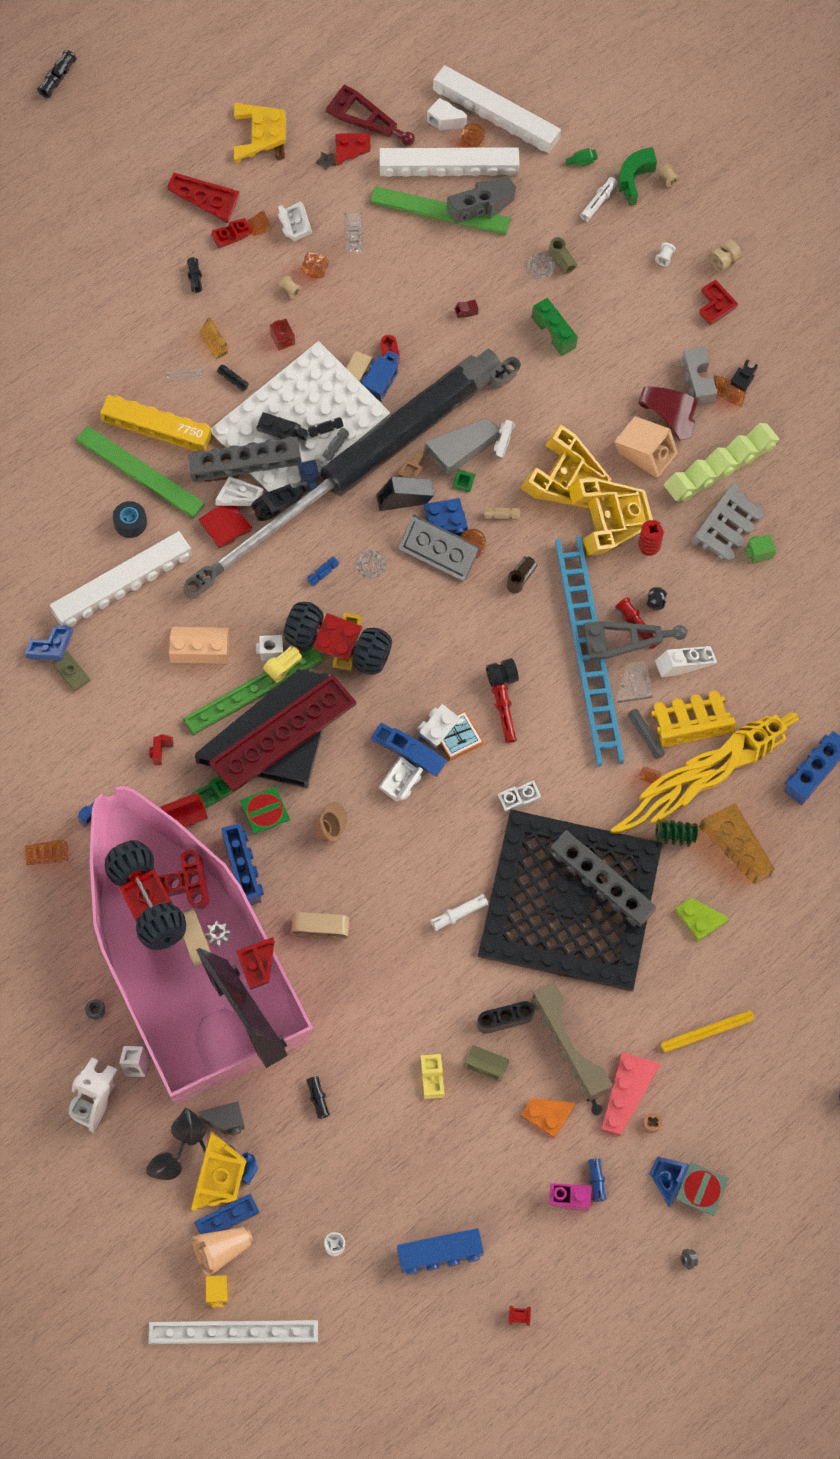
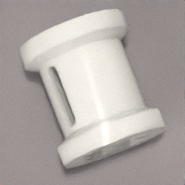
[655,242,676,266]

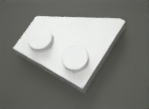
[494,420,515,458]

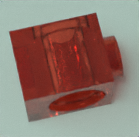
[270,318,295,351]

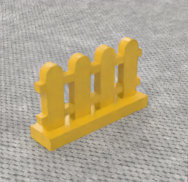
[651,691,736,748]

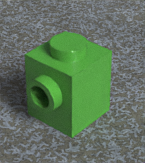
[745,535,776,564]

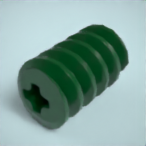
[655,818,698,847]

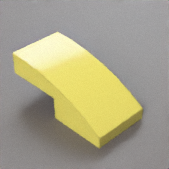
[421,1054,445,1099]

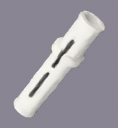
[580,177,618,222]
[430,894,488,931]

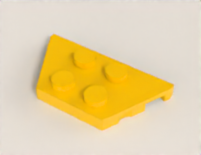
[191,1132,246,1211]

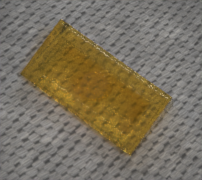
[200,317,228,359]

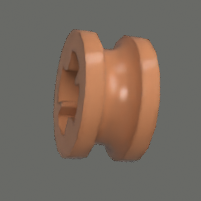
[643,1113,662,1133]

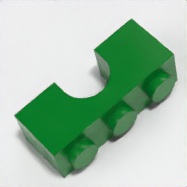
[531,297,578,356]

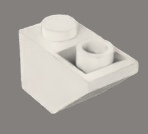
[427,98,467,131]

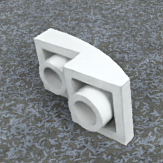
[498,780,542,812]

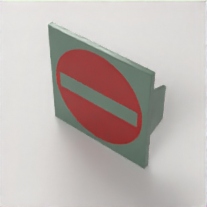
[676,1162,729,1216]

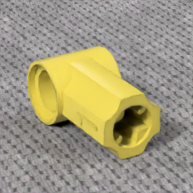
[263,646,302,683]

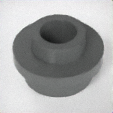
[85,999,106,1020]
[680,1248,698,1270]

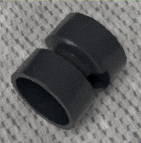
[486,658,519,688]

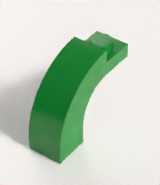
[618,147,657,206]

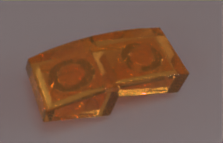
[713,375,746,407]

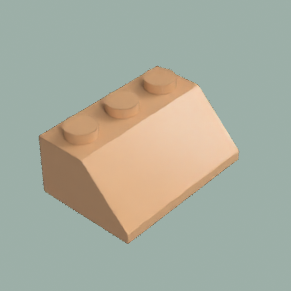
[169,627,229,664]

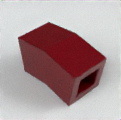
[454,299,479,318]

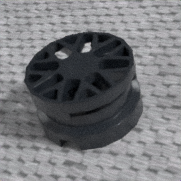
[251,496,281,521]

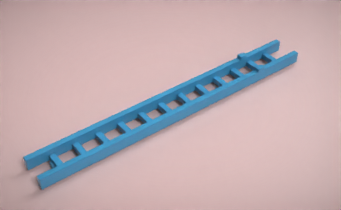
[555,536,624,767]

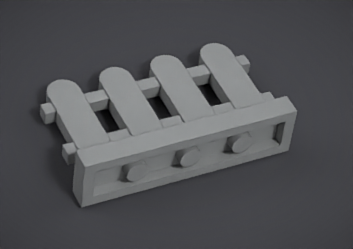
[690,482,763,561]

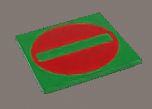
[240,786,290,834]

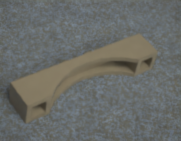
[531,981,613,1101]

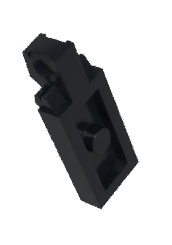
[256,412,308,441]
[262,484,307,512]

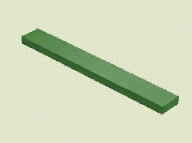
[371,186,511,235]
[76,426,205,519]
[183,646,324,736]

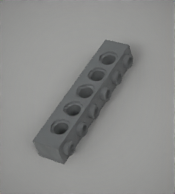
[188,436,302,482]
[551,830,656,927]

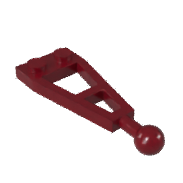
[326,84,415,146]

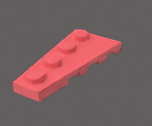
[601,1052,661,1136]

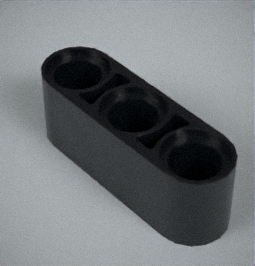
[477,1001,535,1034]

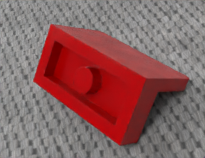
[160,793,208,828]

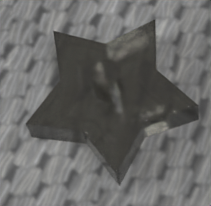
[316,152,336,171]

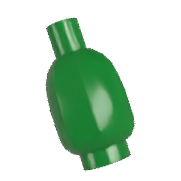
[565,148,598,166]

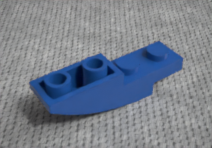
[371,723,447,777]

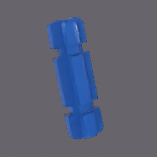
[307,557,339,586]

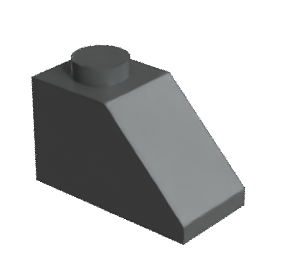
[198,1101,245,1136]

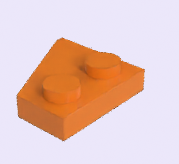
[520,1098,576,1138]

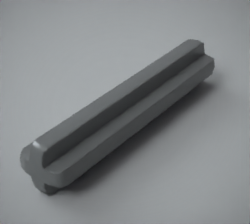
[628,709,665,759]

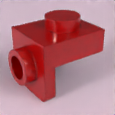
[149,734,174,765]

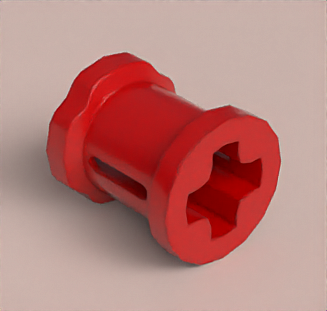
[508,1306,531,1326]

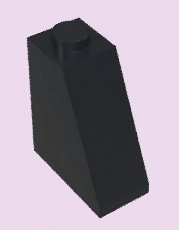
[376,477,434,511]

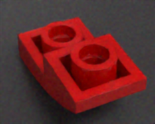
[211,218,252,248]

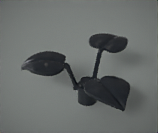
[146,1107,236,1180]

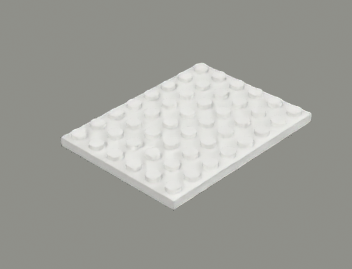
[211,341,391,492]

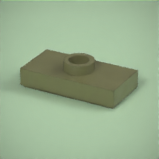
[52,651,90,691]

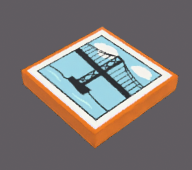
[440,711,484,761]

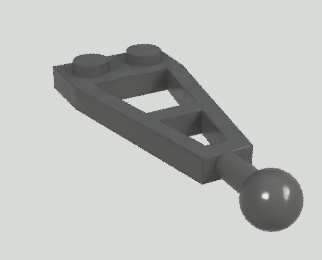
[584,621,687,661]

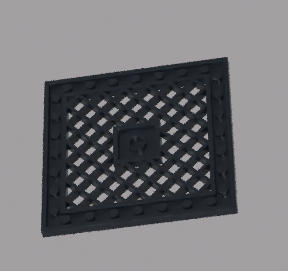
[478,809,662,992]

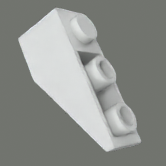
[655,646,717,677]

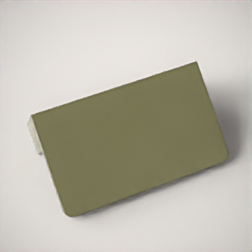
[464,1045,509,1082]

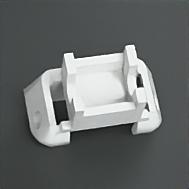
[69,1058,117,1133]

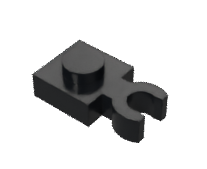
[730,360,758,392]

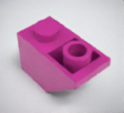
[549,1183,591,1211]

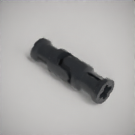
[37,50,77,98]

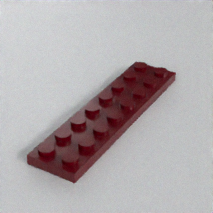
[209,674,356,793]

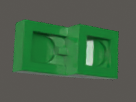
[192,777,232,809]

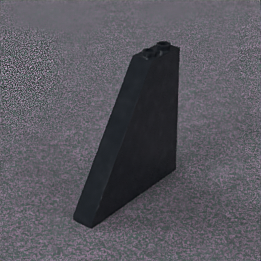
[195,669,331,788]

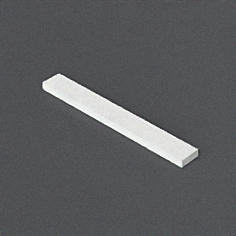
[148,1320,318,1345]

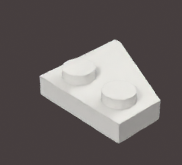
[215,476,263,506]

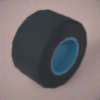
[113,501,147,538]

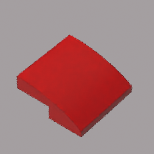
[199,506,252,548]

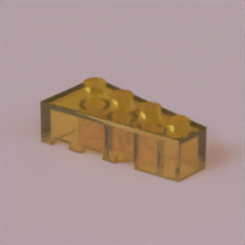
[699,803,774,885]

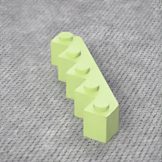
[663,423,780,501]

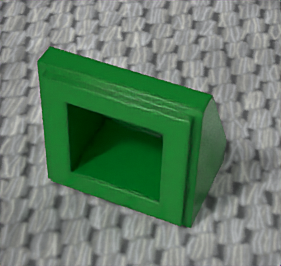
[453,469,476,492]

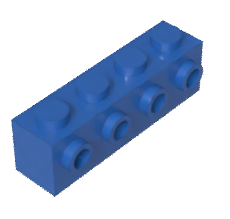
[221,823,264,905]
[396,1228,484,1275]

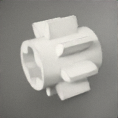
[205,921,231,948]

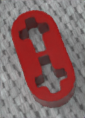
[380,335,400,365]

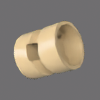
[708,239,742,272]

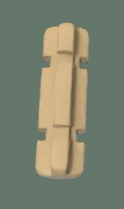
[484,508,520,519]

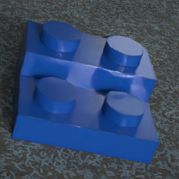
[424,498,468,537]

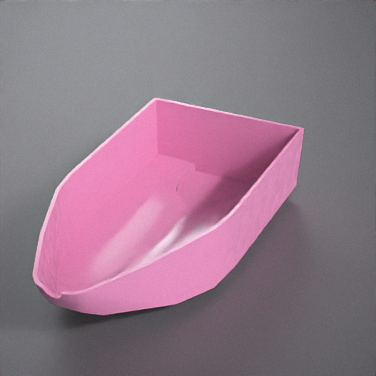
[90,786,313,1105]

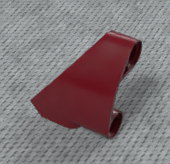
[638,386,697,441]

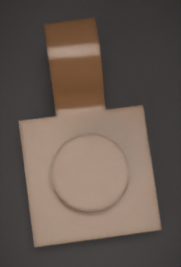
[398,451,424,478]

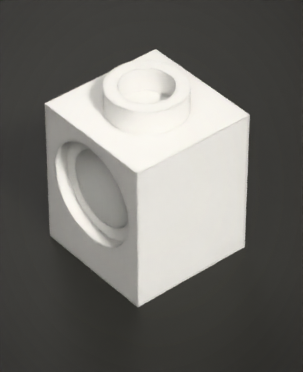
[256,635,283,661]
[119,1046,149,1077]

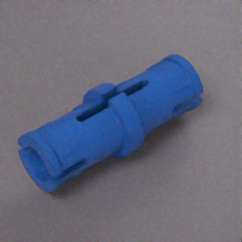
[588,1158,607,1202]

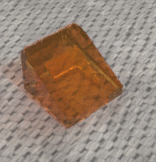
[247,211,270,236]
[640,766,661,783]

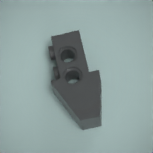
[446,178,516,223]

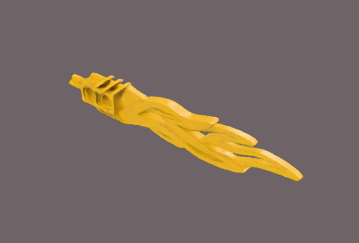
[610,711,799,834]

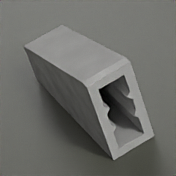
[425,419,499,476]

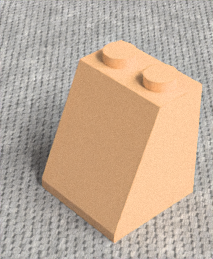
[614,416,678,478]

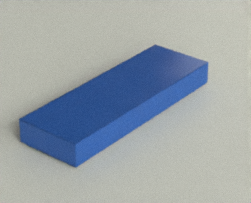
[194,1194,260,1234]

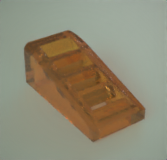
[25,839,69,865]

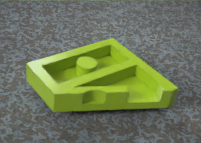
[675,898,730,942]

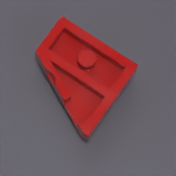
[335,133,371,166]
[236,937,275,990]

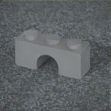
[680,347,718,405]

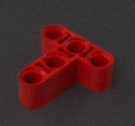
[159,849,209,909]

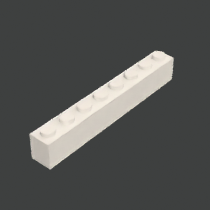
[433,65,561,154]
[379,147,520,177]
[50,531,192,627]

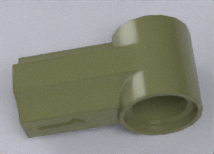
[548,237,577,274]

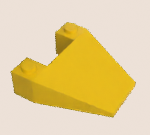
[520,425,612,509]
[568,478,653,557]

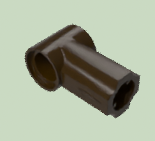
[506,556,538,593]

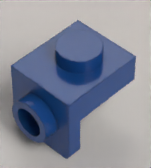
[78,801,95,828]

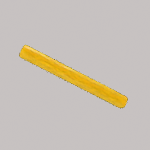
[661,1010,755,1053]

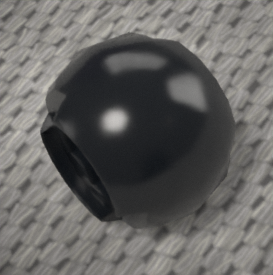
[646,587,668,610]

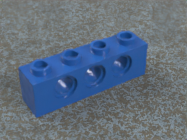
[784,731,840,805]

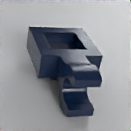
[297,459,320,492]

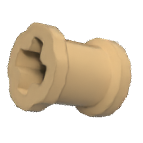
[658,164,680,188]
[279,275,302,299]

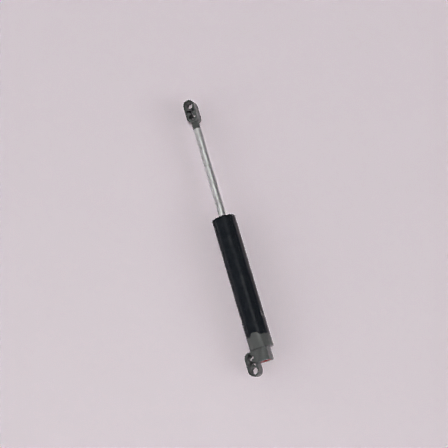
[184,348,521,599]

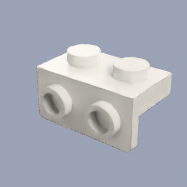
[278,201,312,242]
[416,704,460,748]
[378,756,423,802]

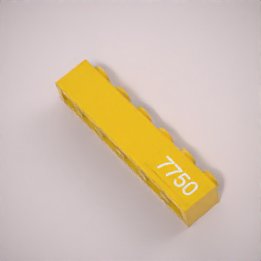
[100,394,212,452]

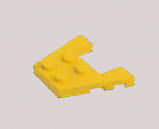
[234,103,286,163]

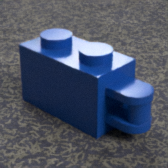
[361,350,400,401]

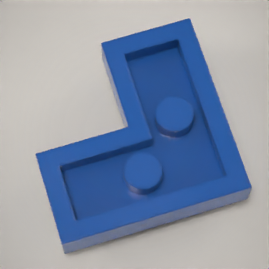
[25,626,73,661]

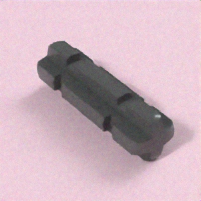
[322,428,349,461]

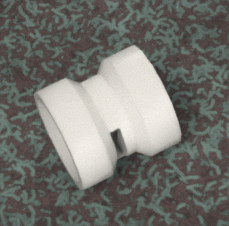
[324,1232,345,1257]

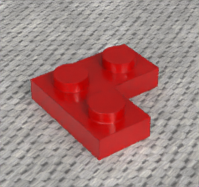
[699,279,738,325]

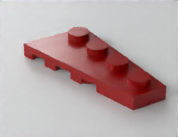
[167,172,240,223]

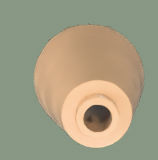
[192,1227,253,1276]

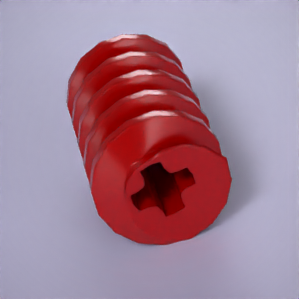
[638,520,665,556]

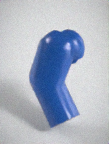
[241,1152,258,1185]

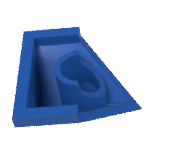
[649,1156,690,1207]

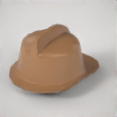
[313,802,347,842]

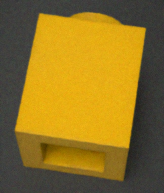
[206,1275,228,1308]

